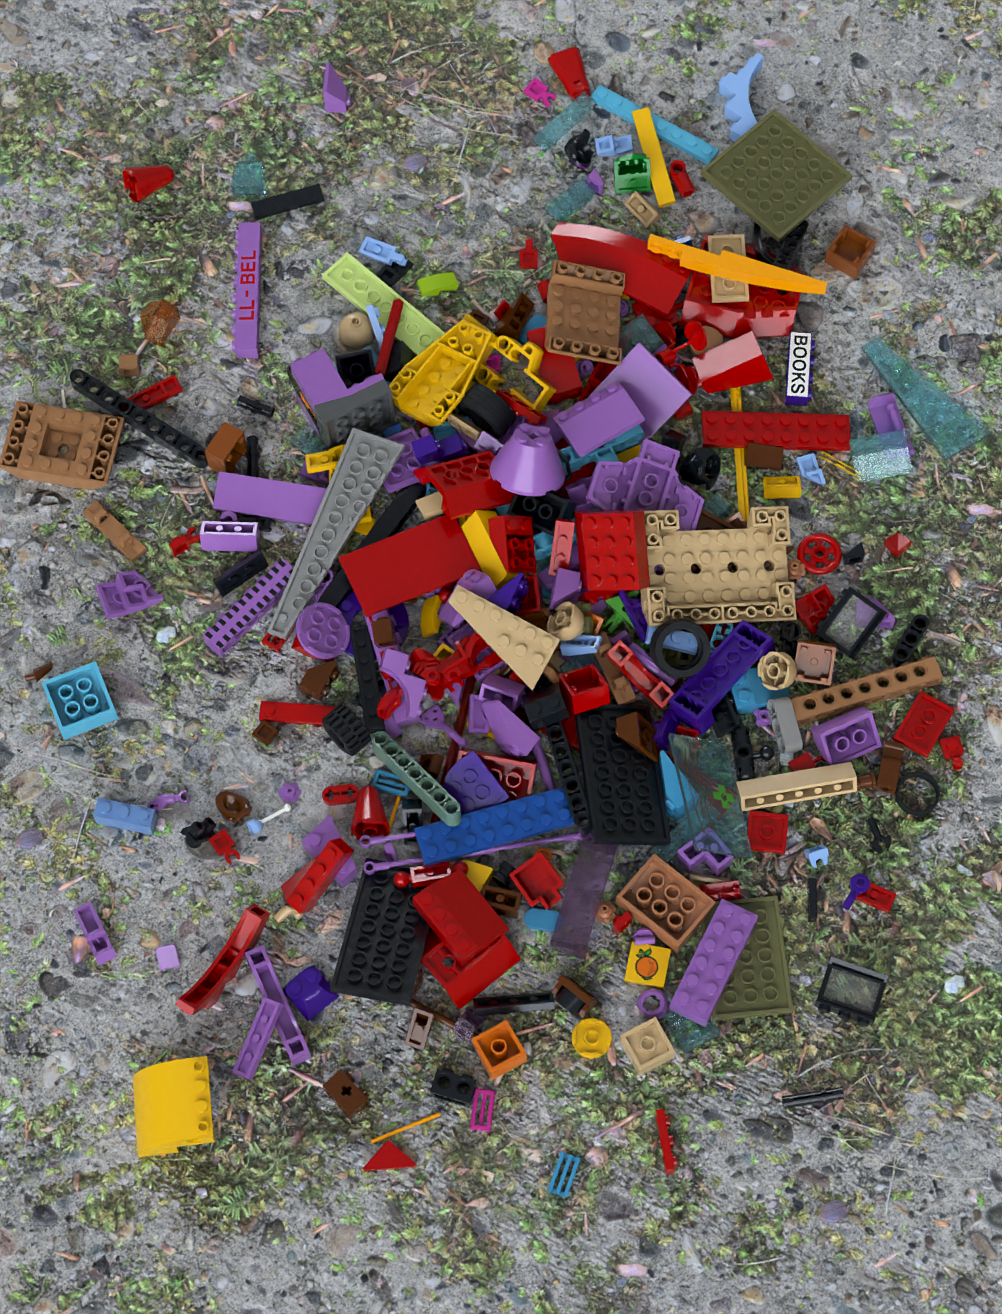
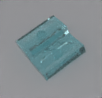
[664,1011,720,1053]

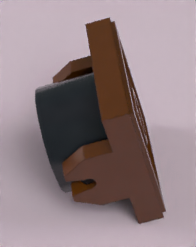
[551,975,599,1018]

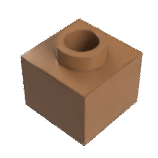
[119,353,140,377]

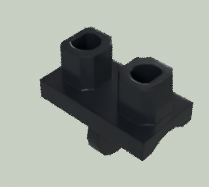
[180,817,217,849]

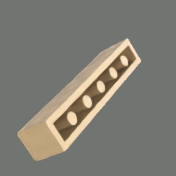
[736,762,857,811]

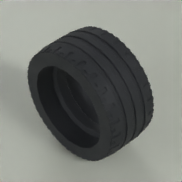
[458,383,516,439]
[650,618,711,678]

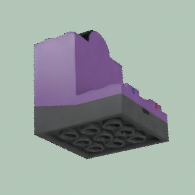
[287,348,395,451]

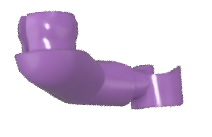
[147,790,191,813]

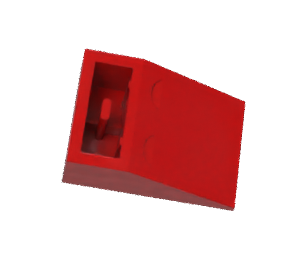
[488,515,537,574]

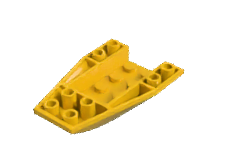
[389,319,493,427]

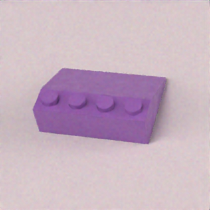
[553,381,645,458]

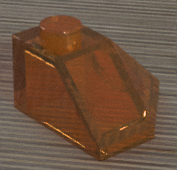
[140,300,181,347]

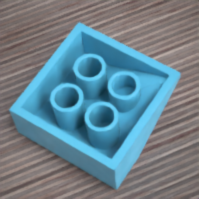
[41,661,119,740]

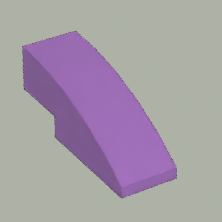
[73,901,117,965]

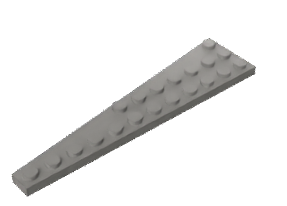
[267,428,405,640]

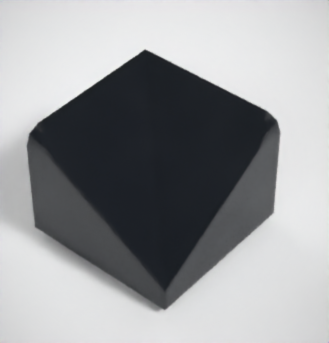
[842,542,865,565]

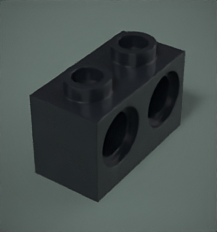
[430,1068,477,1108]

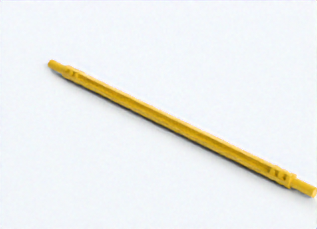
[730,387,750,522]

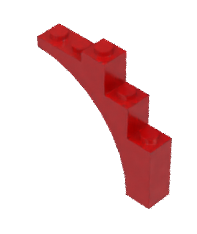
[175,903,271,1016]

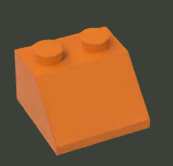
[471,1020,527,1080]

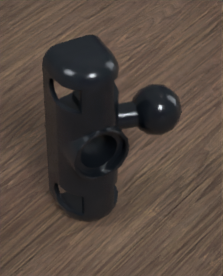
[731,727,774,781]

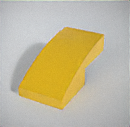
[421,595,441,638]

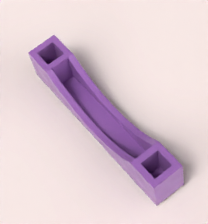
[245,945,312,1066]

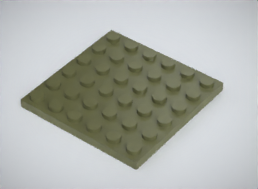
[700,109,853,242]

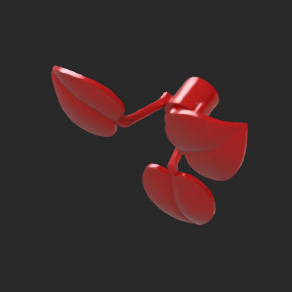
[649,320,707,399]

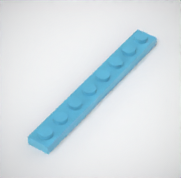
[590,84,719,165]

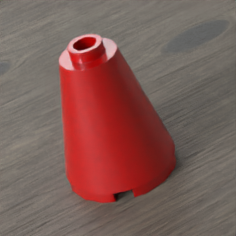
[122,165,174,203]
[350,785,390,842]

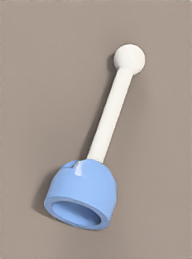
[246,804,291,835]

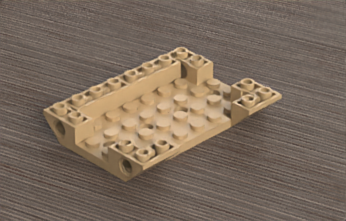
[640,506,797,627]

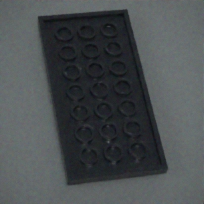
[574,704,671,846]
[330,858,430,1006]

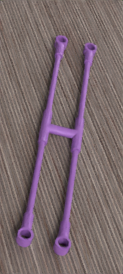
[359,802,590,875]

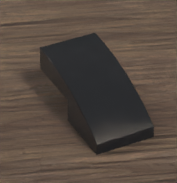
[376,253,414,287]

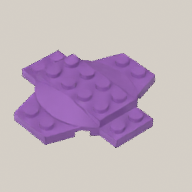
[586,439,704,531]

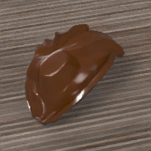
[215,791,252,823]

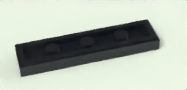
[251,184,324,220]

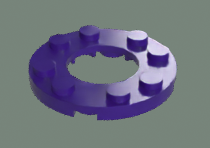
[337,592,409,661]

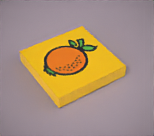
[624,942,671,989]

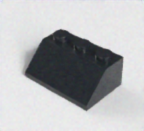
[507,491,578,537]

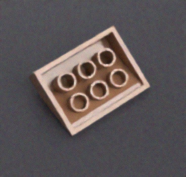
[616,854,716,953]

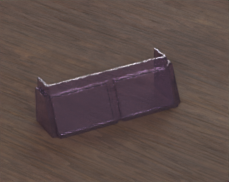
[550,837,619,960]

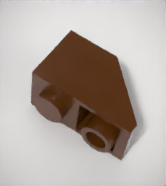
[299,661,340,701]

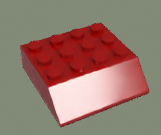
[575,510,650,591]

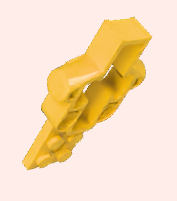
[463,313,557,412]

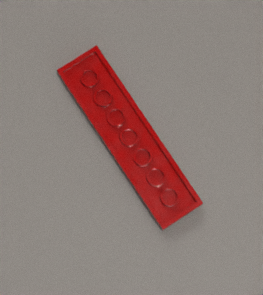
[701,411,851,451]

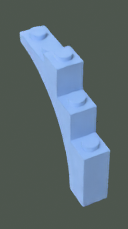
[719,53,763,142]

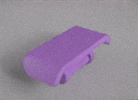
[868,392,915,459]

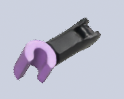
[220,511,273,532]

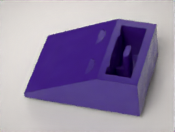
[487,573,530,615]

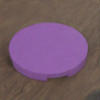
[296,602,350,659]

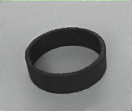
[895,771,940,816]

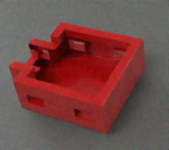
[509,851,566,910]

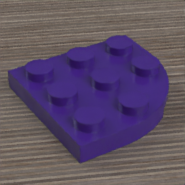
[443,750,509,815]

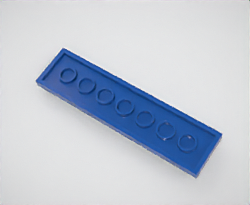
[414,787,575,867]

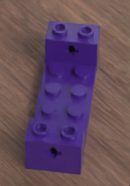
[668,620,776,736]

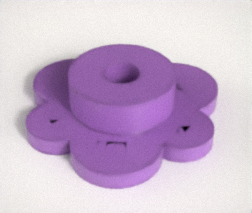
[278,782,301,803]

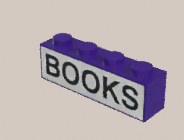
[785,331,815,406]

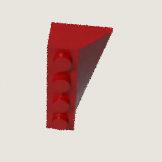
[281,838,354,914]

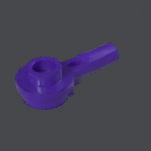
[842,874,870,910]

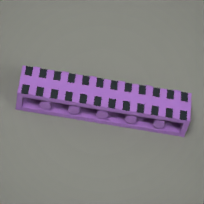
[203,558,294,657]

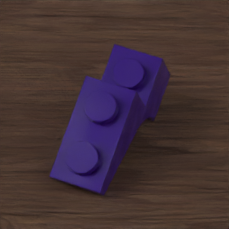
[411,434,472,465]

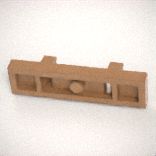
[82,500,147,563]
[591,632,636,705]

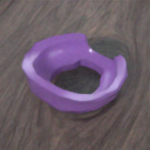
[637,988,669,1020]

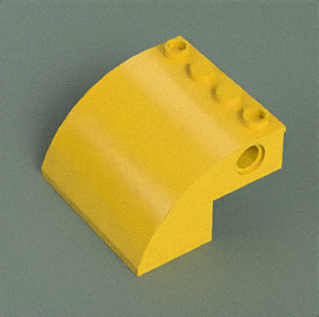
[132,1056,215,1157]

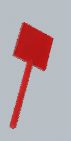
[788,752,823,772]

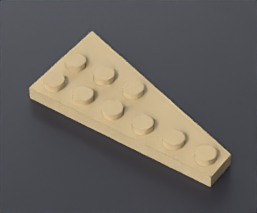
[448,585,560,691]

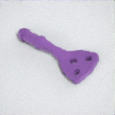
[420,705,467,748]

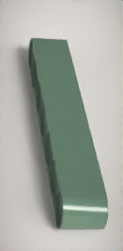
[371,731,462,827]

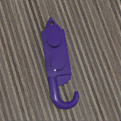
[618,590,650,646]

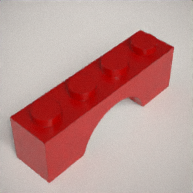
[603,640,675,710]

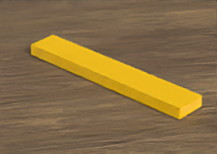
[632,107,676,208]

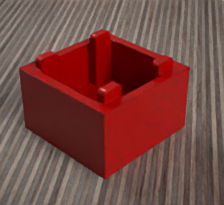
[558,664,610,715]

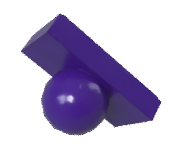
[652,709,680,751]

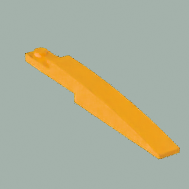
[648,234,828,295]

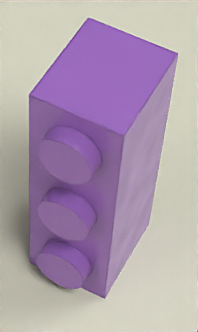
[199,521,260,552]

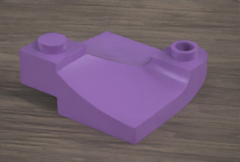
[383,427,431,494]

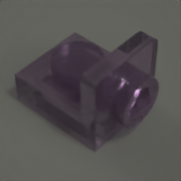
[452,1008,486,1042]

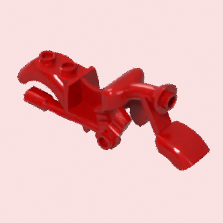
[377,632,503,720]

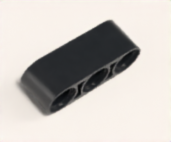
[892,614,929,667]

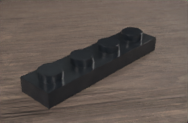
[473,992,555,1017]

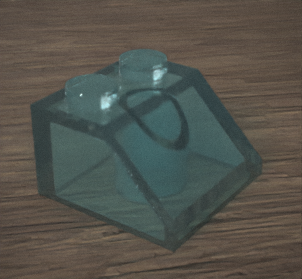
[618,314,664,359]

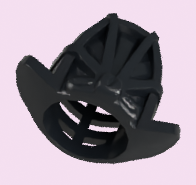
[678,447,721,490]

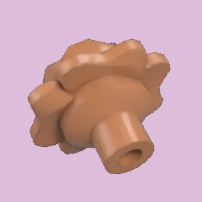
[787,560,806,580]
[593,900,617,924]

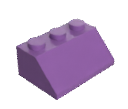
[811,706,882,766]

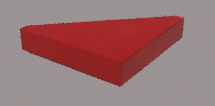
[363,1140,417,1172]

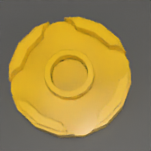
[571,1018,612,1059]

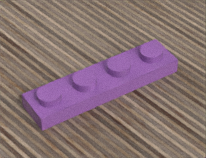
[232,997,284,1080]

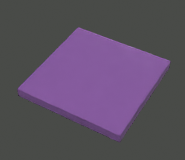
[589,342,693,446]

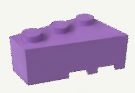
[301,815,358,888]

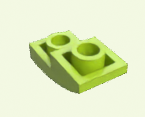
[416,272,459,296]

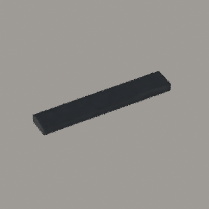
[349,625,386,733]

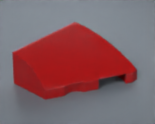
[795,584,835,634]

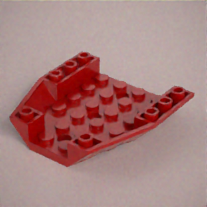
[679,234,807,339]

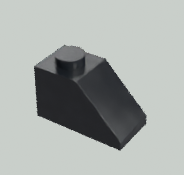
[402,799,423,845]

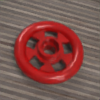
[797,533,842,575]

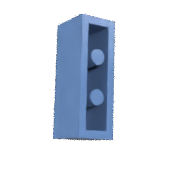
[93,798,158,835]

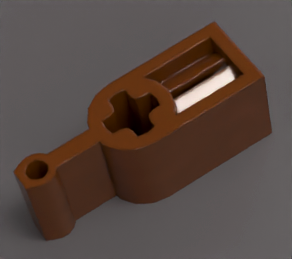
[875,740,905,794]

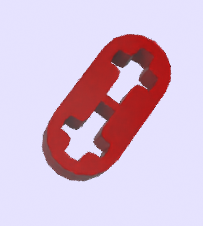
[322,784,359,806]

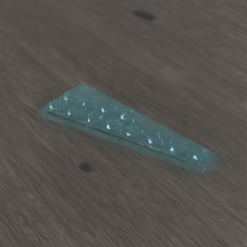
[861,338,991,461]

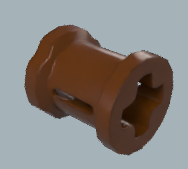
[856,771,876,792]

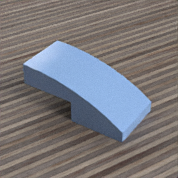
[595,134,634,156]

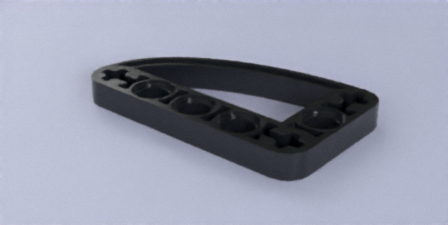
[752,220,808,271]

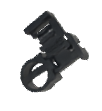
[779,622,801,660]

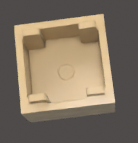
[619,1017,675,1076]

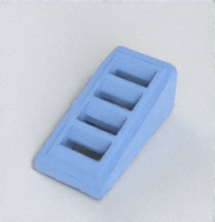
[560,635,602,656]

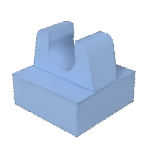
[804,844,829,868]

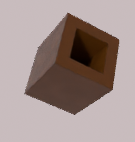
[371,617,397,648]

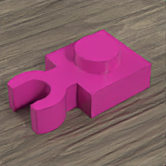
[523,77,556,108]

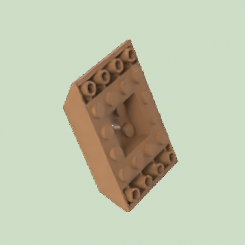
[0,401,125,490]

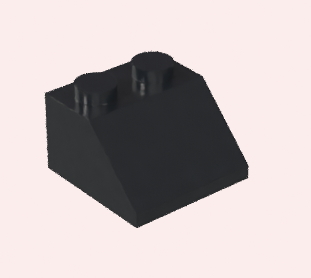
[522,682,570,731]

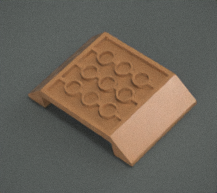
[544,260,625,365]

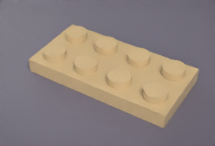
[707,234,749,303]

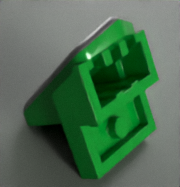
[613,152,651,194]

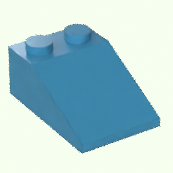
[728,668,791,715]
[659,750,697,821]

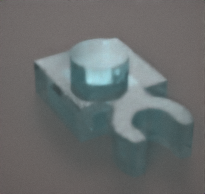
[291,430,325,455]

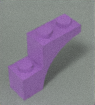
[379,648,428,720]

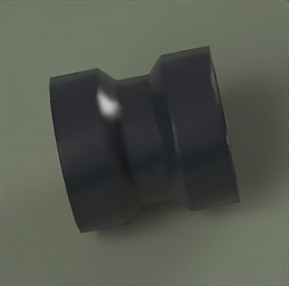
[491,861,516,889]

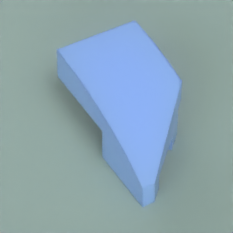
[795,453,826,485]

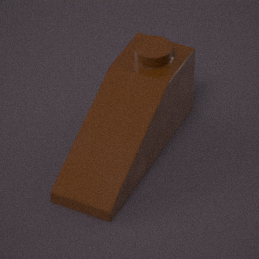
[493,292,535,346]

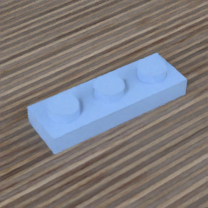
[645,626,698,655]

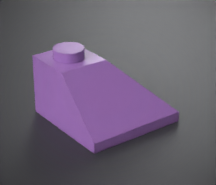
[323,62,351,113]

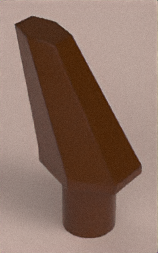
[24,662,53,682]

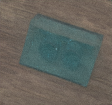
[849,429,913,483]

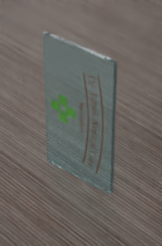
[668,733,753,858]

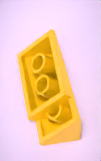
[461,510,527,590]

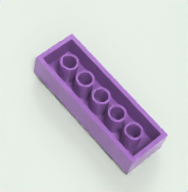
[669,899,758,1027]

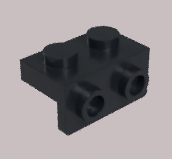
[711,694,742,738]

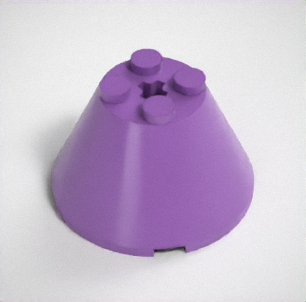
[490,423,566,496]

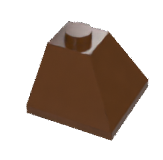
[615,711,659,762]

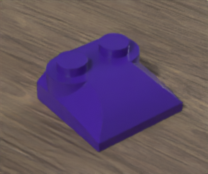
[283,965,339,1022]

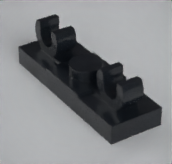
[213,550,269,597]

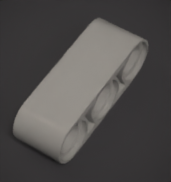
[767,696,803,754]

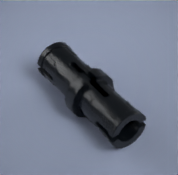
[236,395,275,418]

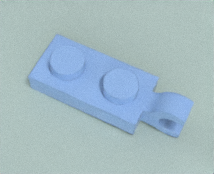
[359,236,408,267]
[366,304,385,351]

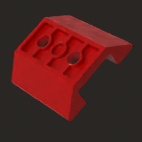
[413,450,515,520]
[421,931,521,1010]

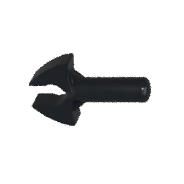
[867,817,891,854]

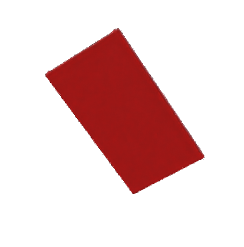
[338,515,481,618]

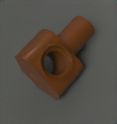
[418,754,444,779]

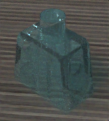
[231,154,267,195]

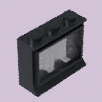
[816,586,889,661]
[814,956,889,1027]

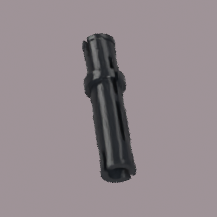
[245,436,260,477]
[782,1086,845,1109]

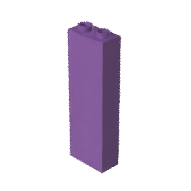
[213,471,327,526]

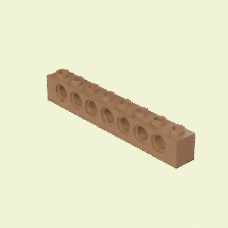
[791,656,943,727]

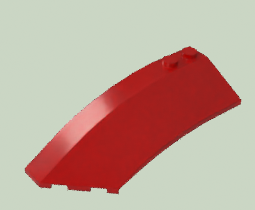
[550,222,693,316]

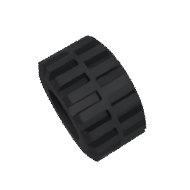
[322,704,371,756]

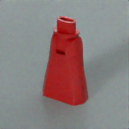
[548,46,592,107]

